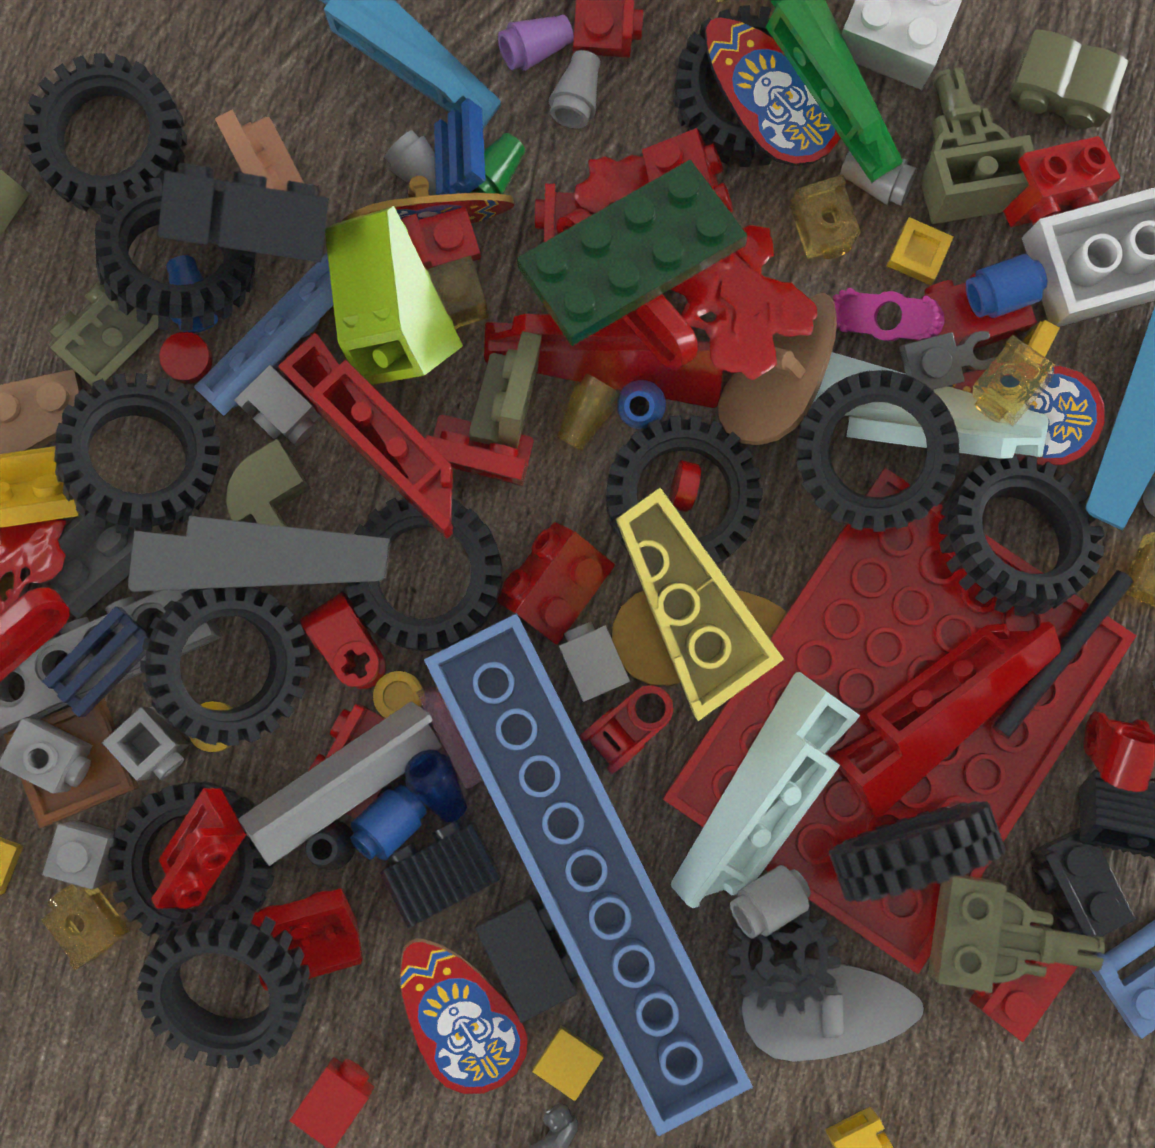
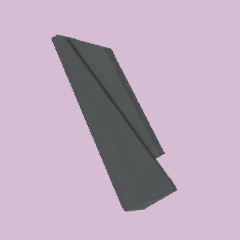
[128,516,390,591]

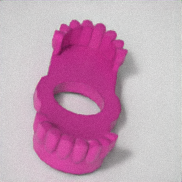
[833,288,944,341]

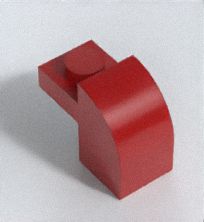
[401,206,481,285]

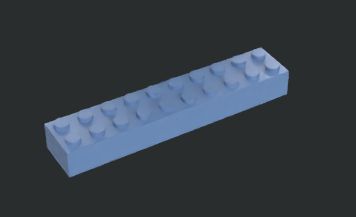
[424,613,753,1136]

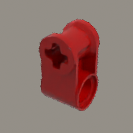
[300,591,387,689]
[578,685,674,775]
[1084,711,1155,792]

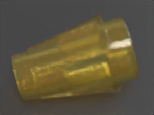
[556,374,620,451]

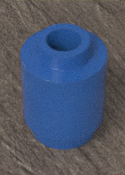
[965,253,1048,318]
[350,785,427,860]

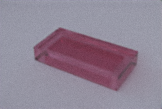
[416,684,482,790]

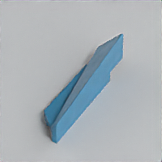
[320,0,501,129]
[1086,308,1155,531]

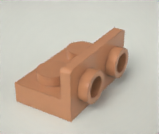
[215,109,304,191]

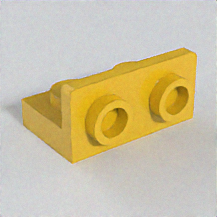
[0,446,79,528]

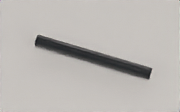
[992,570,1134,739]

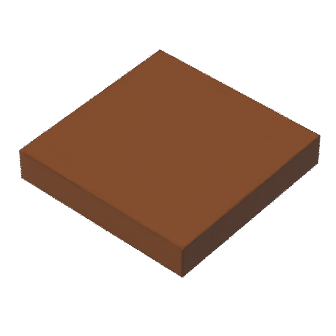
[4,698,139,828]

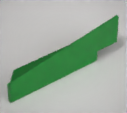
[766,0,903,183]

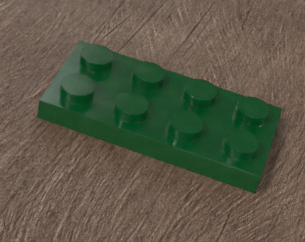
[517,159,747,346]

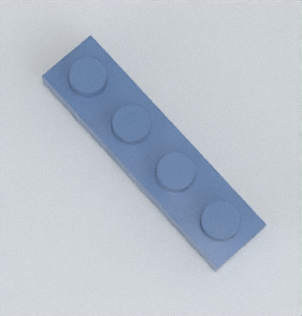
[194,253,333,416]

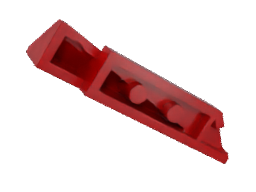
[484,314,723,408]
[278,333,453,539]
[832,622,1061,817]

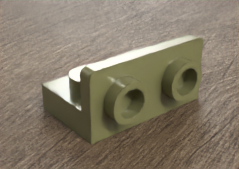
[49,281,158,386]
[469,331,542,449]

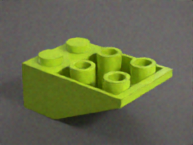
[325,206,463,385]

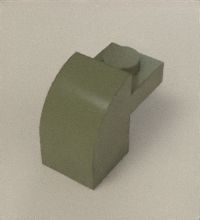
[226,439,311,527]

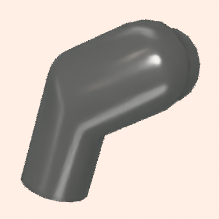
[527,1103,578,1148]

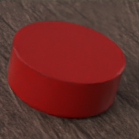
[159,332,213,384]
[669,460,701,512]

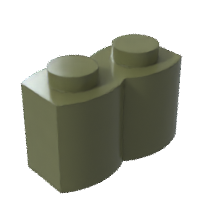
[1008,29,1128,129]

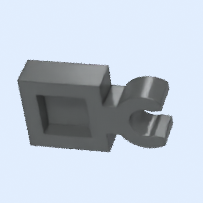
[899,331,996,390]

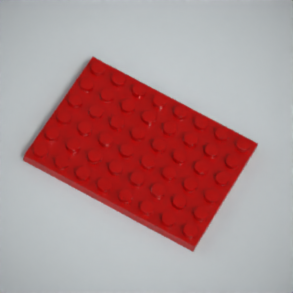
[662,468,1137,974]

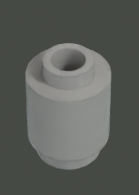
[730,865,811,938]

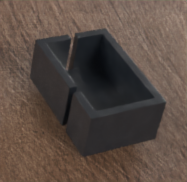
[158,163,329,263]

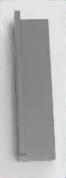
[238,702,442,866]

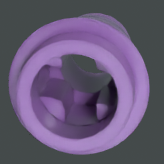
[498,14,573,71]

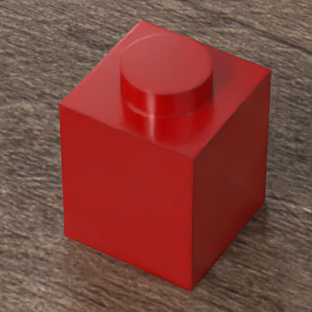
[289,1057,375,1148]

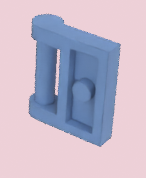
[1090,920,1155,1039]

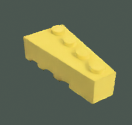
[616,488,784,721]

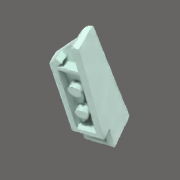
[809,352,1049,458]
[671,672,860,908]

